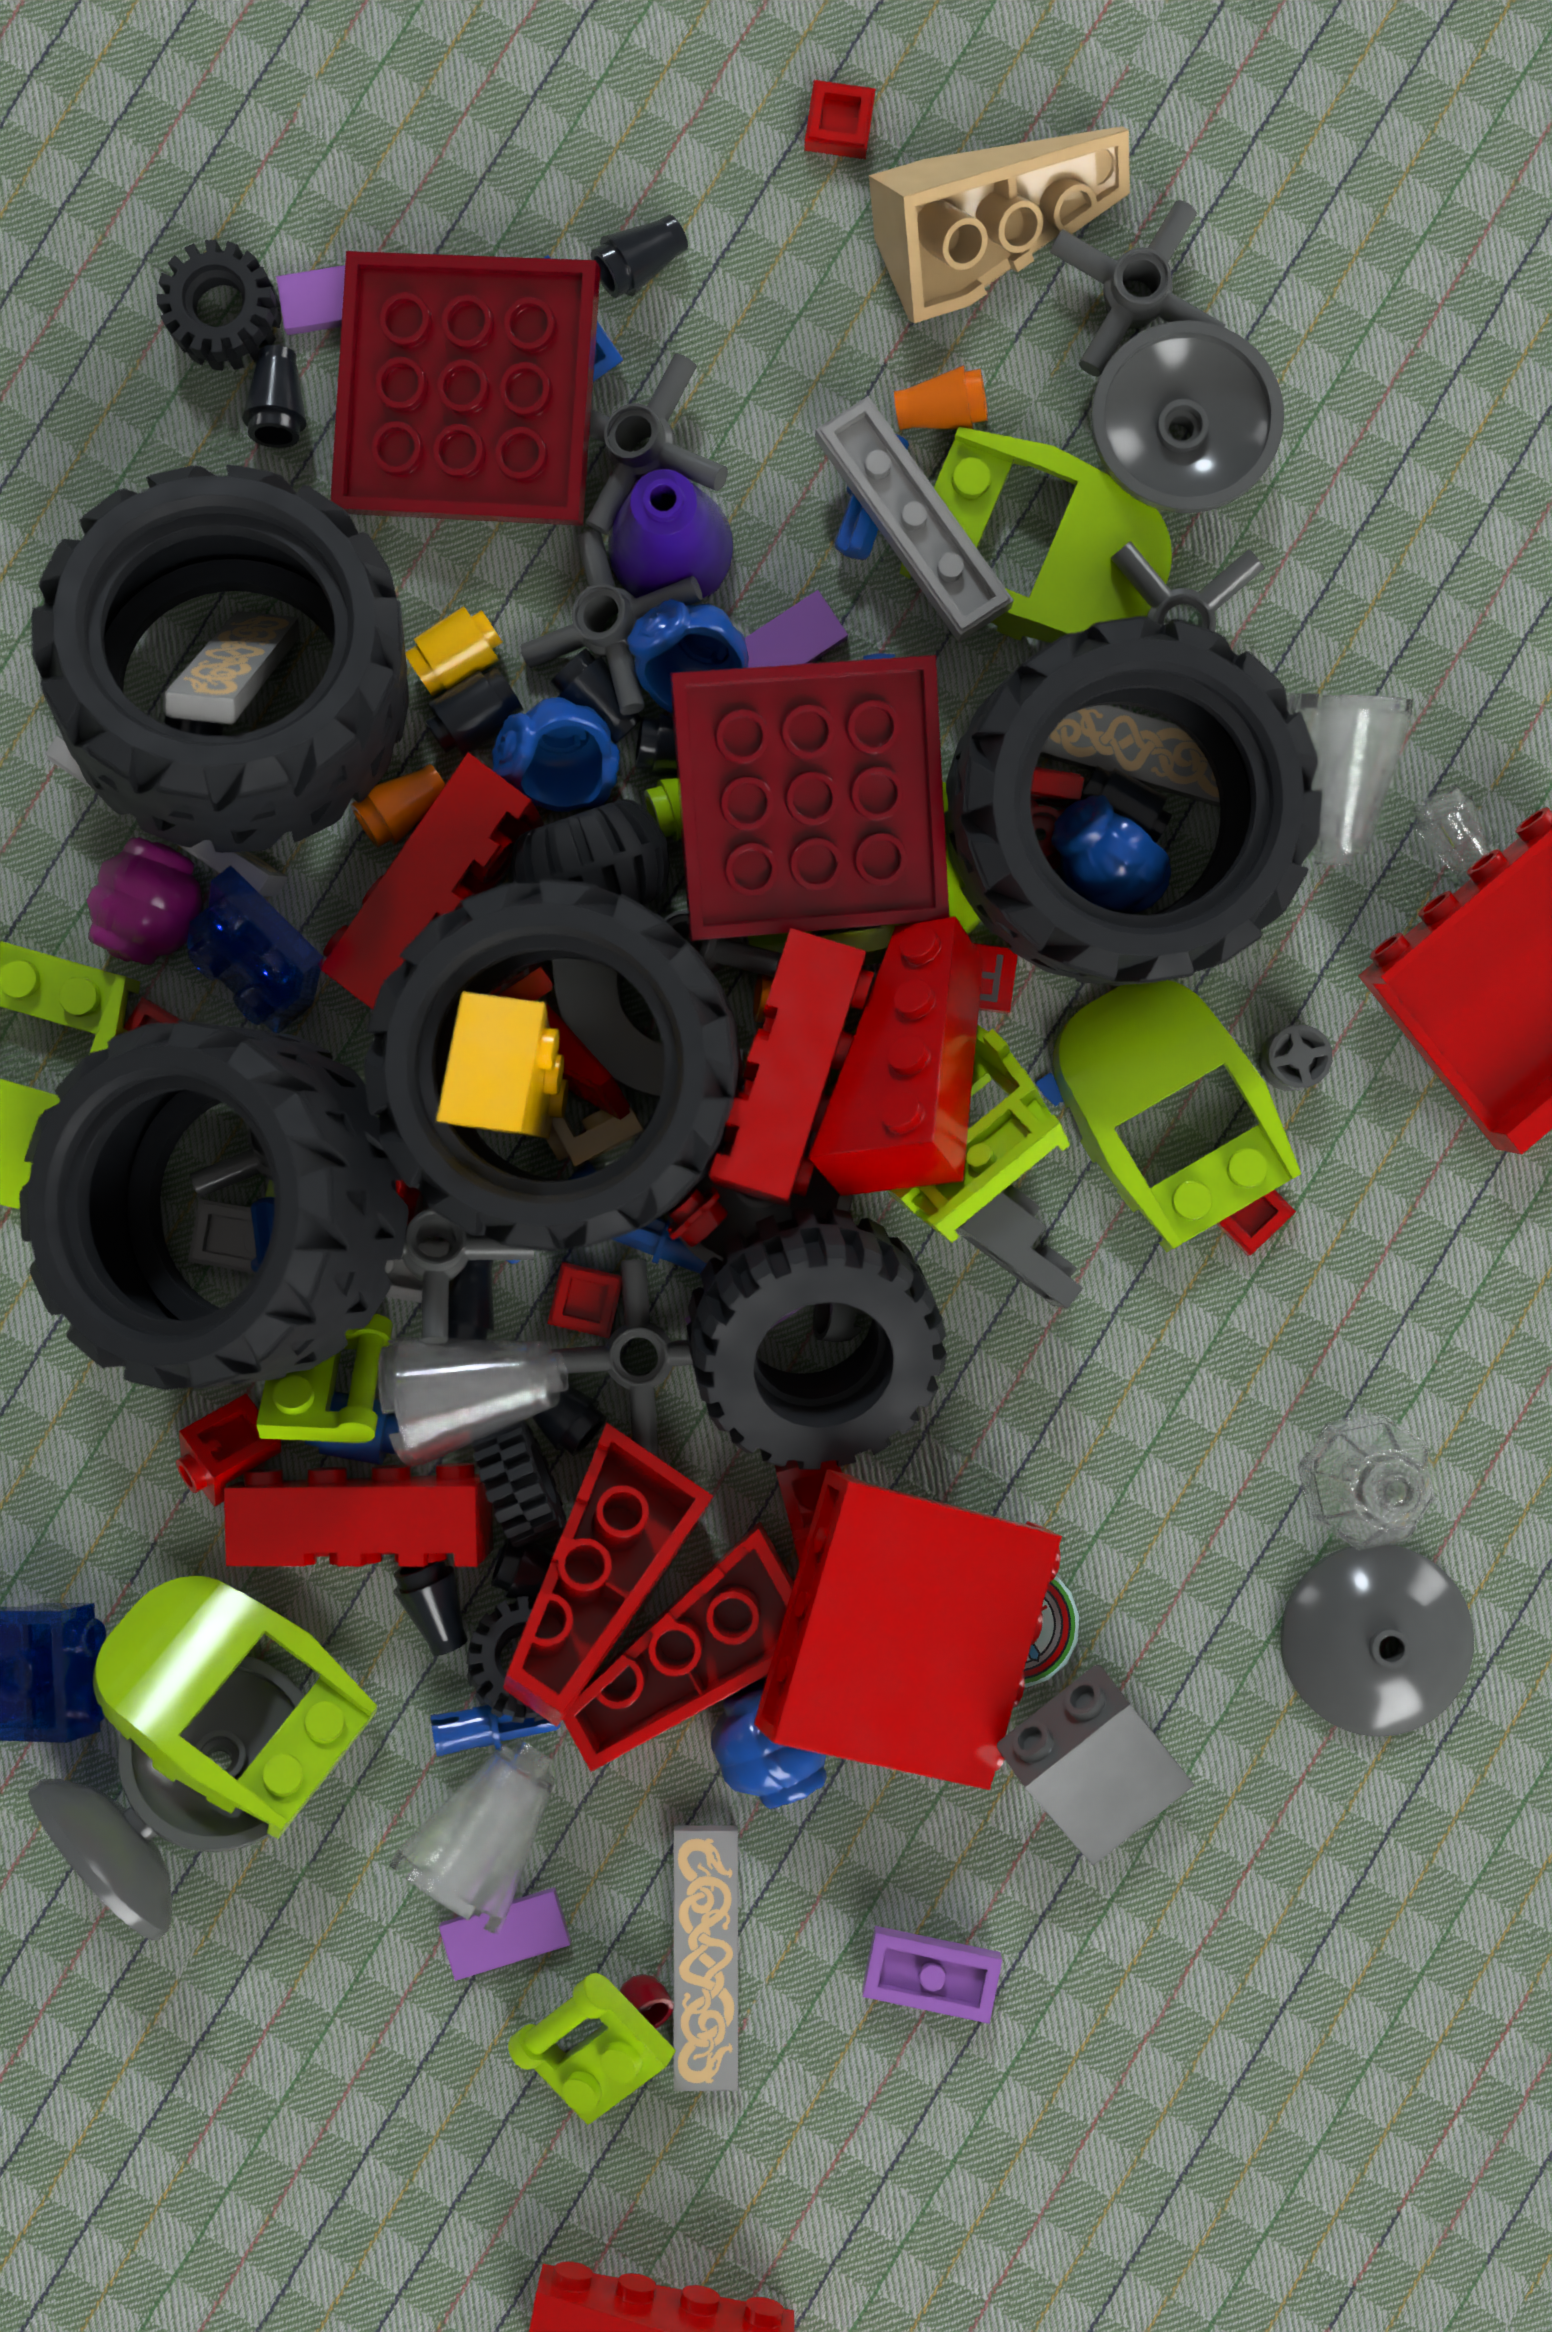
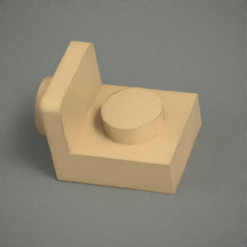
[546,1107,645,1167]

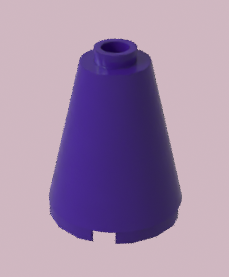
[608,469,733,599]

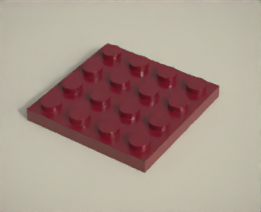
[330,251,601,526]
[670,655,949,941]

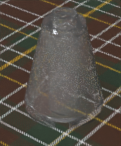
[1286,693,1414,866]
[378,1336,568,1467]
[389,1739,556,1934]

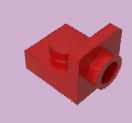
[176,1394,281,1507]

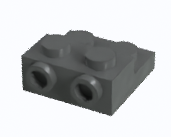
[955,1185,1083,1309]

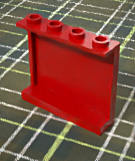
[1358,807,1552,1155]
[754,1469,1062,1790]

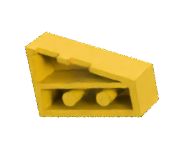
[437,992,569,1139]

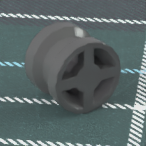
[1259,1025,1333,1091]

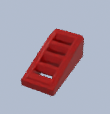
[541,1002,630,1120]

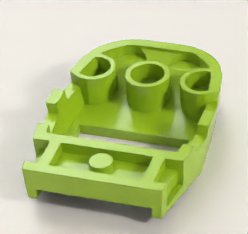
[899,427,1172,643]
[0,941,140,1209]
[1052,980,1301,1253]
[824,1025,1070,1243]
[93,1576,377,1839]

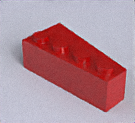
[320,752,544,1010]
[808,916,983,1196]
[709,928,874,1208]
[503,1422,713,1727]
[224,1463,493,1567]
[562,1521,794,1772]
[529,2261,795,2332]

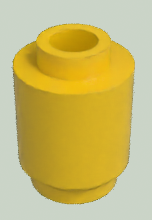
[406,606,503,697]

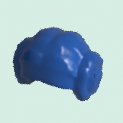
[627,599,749,713]
[492,697,620,812]
[1051,795,1171,914]
[711,1677,827,1809]

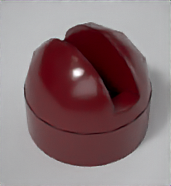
[620,1974,674,2029]

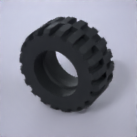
[686,1208,947,1470]

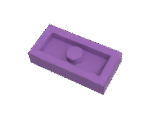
[862,1926,1003,2024]

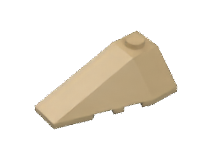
[869,126,1130,323]

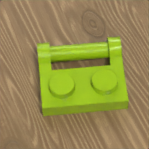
[256,1314,393,1443]
[508,1973,676,2125]

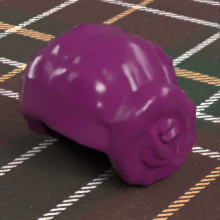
[86,837,203,965]

